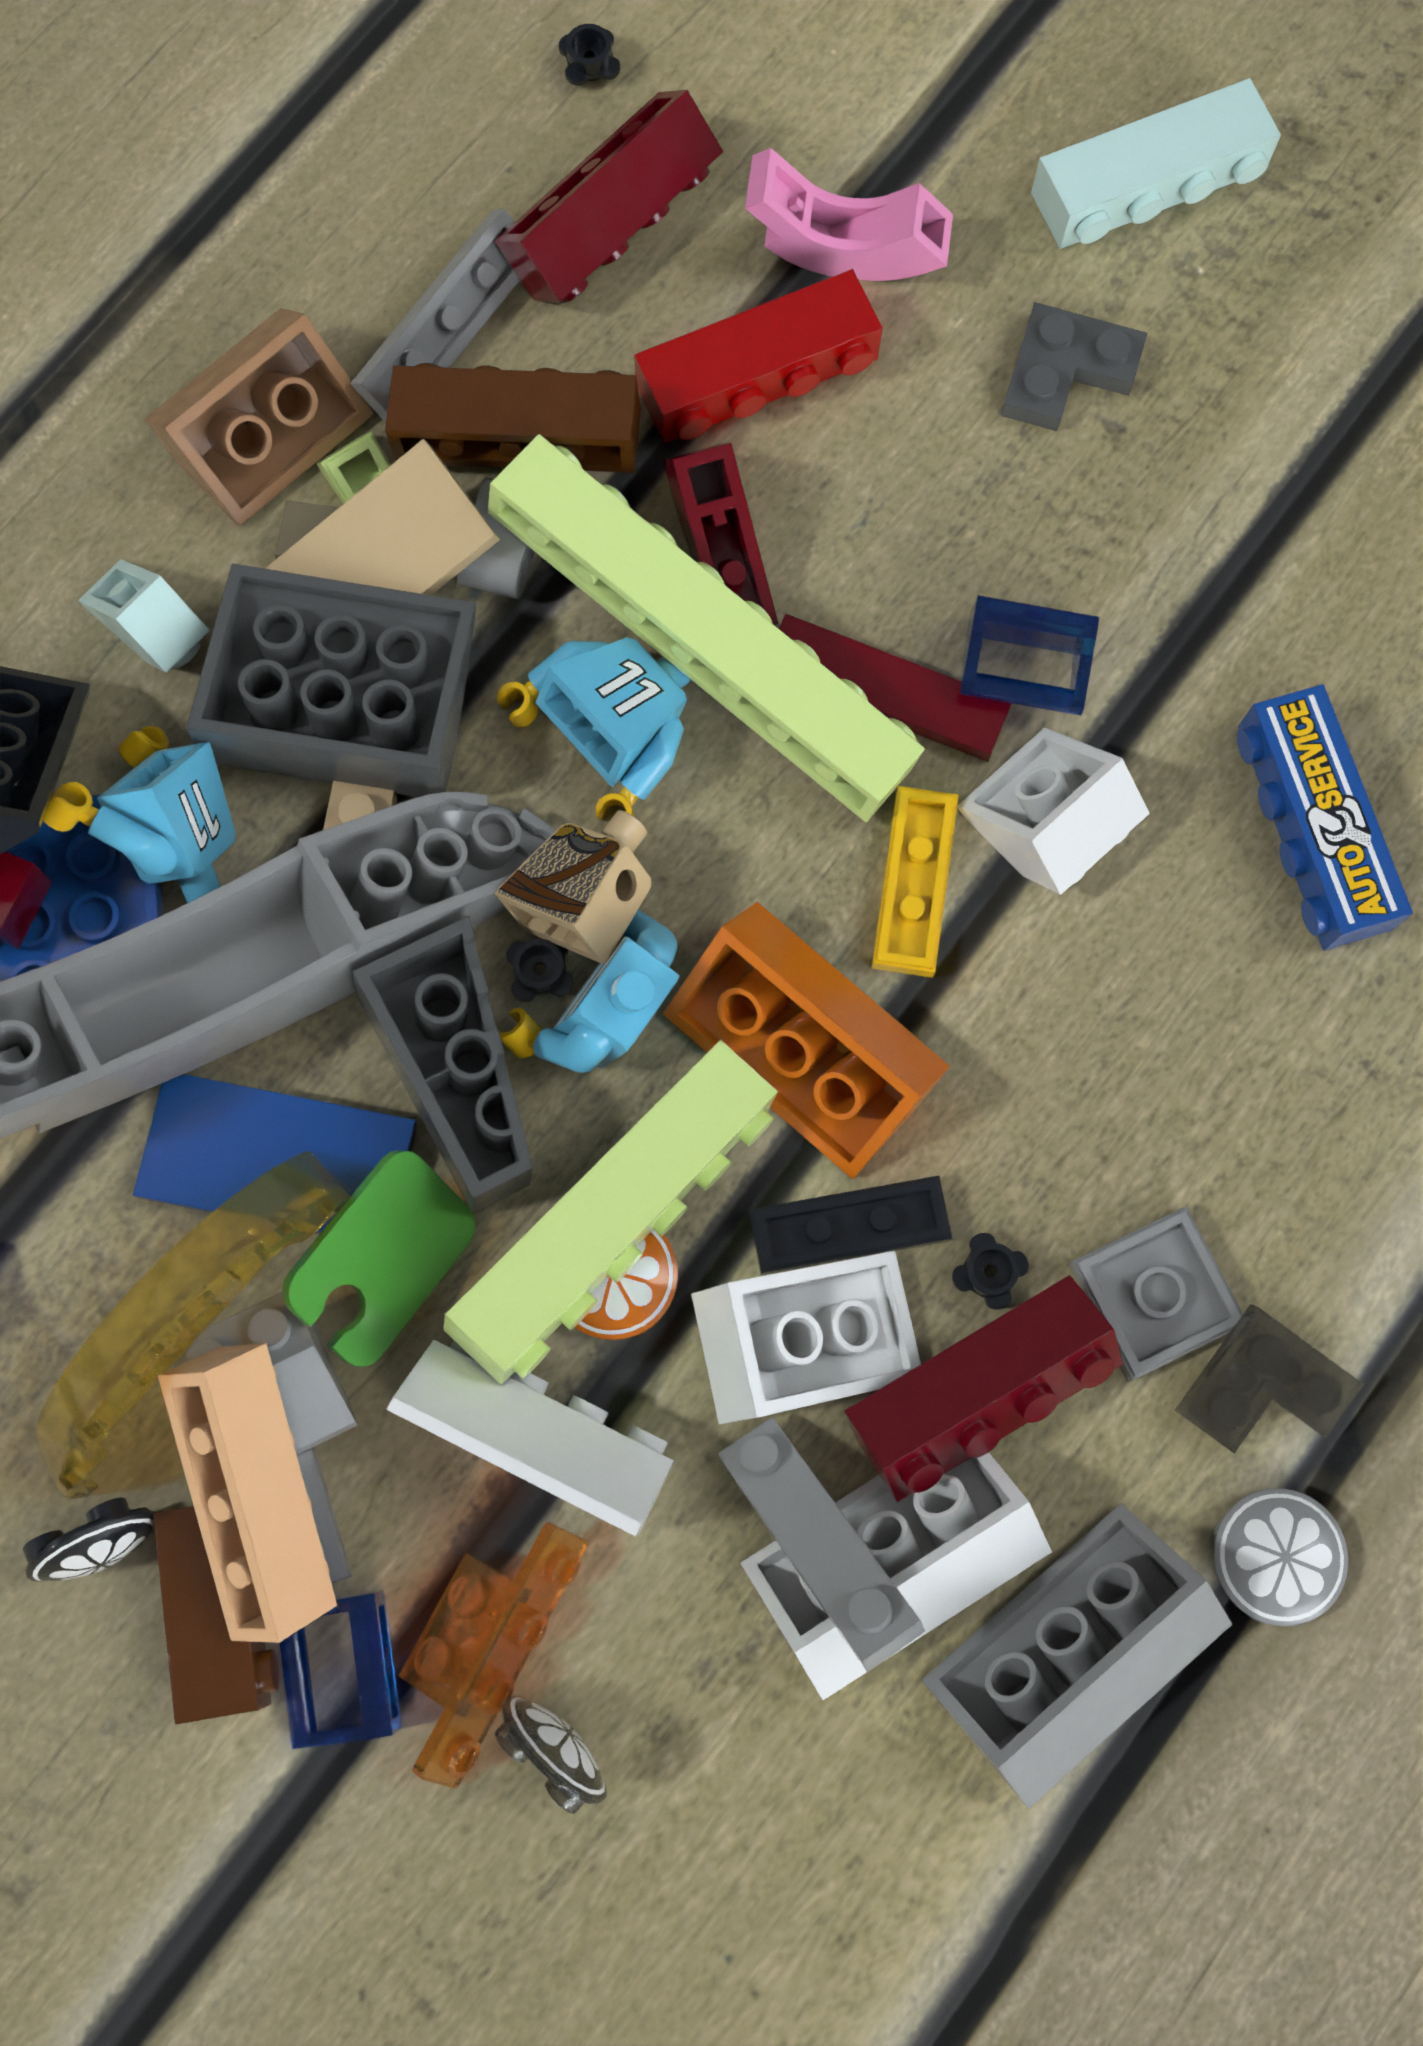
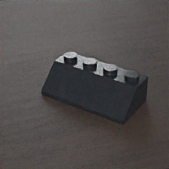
[0,666,90,854]

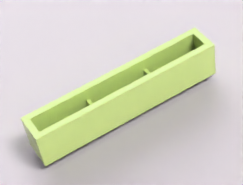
[443,1040,778,1385]

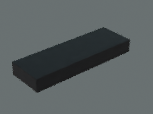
[749,1175,952,1276]

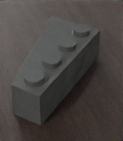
[353,916,533,1214]

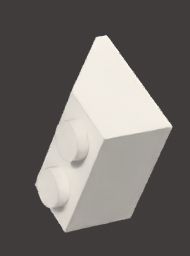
[957,727,1150,895]

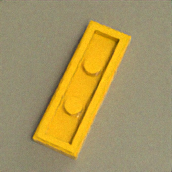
[871,786,959,978]

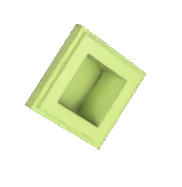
[316,432,391,504]

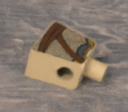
[494,810,651,964]

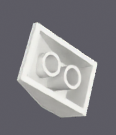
[691,1251,921,1424]

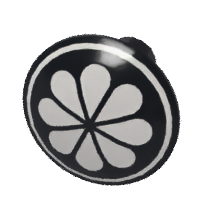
[23,1497,155,1582]

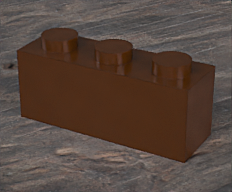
[153,1506,279,1725]

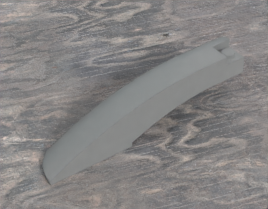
[0,792,555,1139]

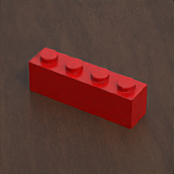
[634,269,883,444]

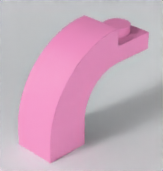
[745,148,953,281]

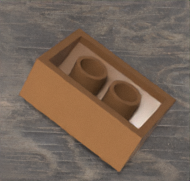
[144,308,374,526]

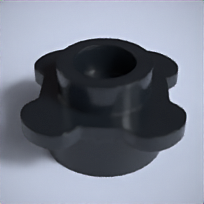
[559,24,621,86]
[506,939,574,1002]
[952,1233,1029,1310]

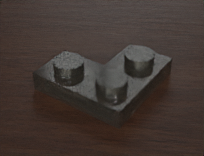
[1175,1304,1364,1453]

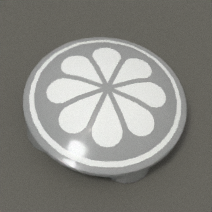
[1212,1488,1348,1626]

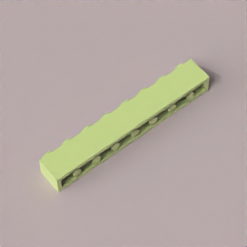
[488,434,925,823]

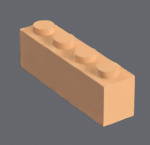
[157,1343,337,1643]

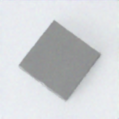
[1068,1206,1248,1382]

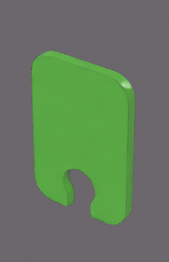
[282,1150,475,1367]

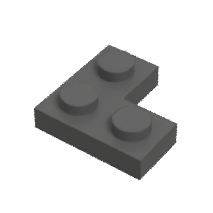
[1001,302,1148,431]

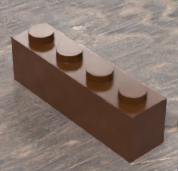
[385,363,641,473]

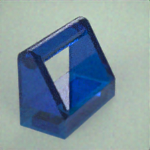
[959,595,1100,716]
[279,1590,402,1749]

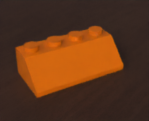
[662,902,951,1180]

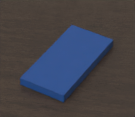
[133,1074,418,1235]

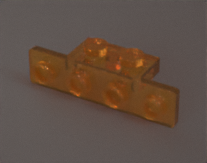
[399,1522,588,1788]

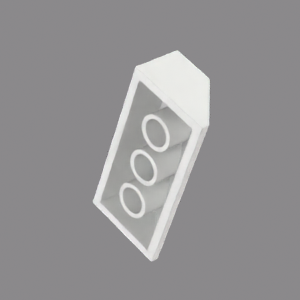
[386,1340,674,1536]
[741,1453,1052,1700]

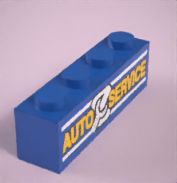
[1237,684,1413,951]

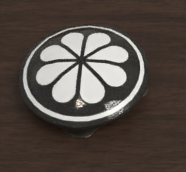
[495,1695,607,1814]

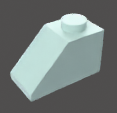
[78,559,210,673]

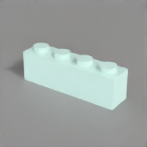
[1031,78,1281,249]

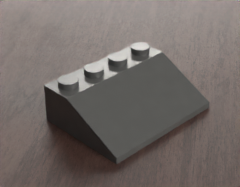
[186,563,476,797]

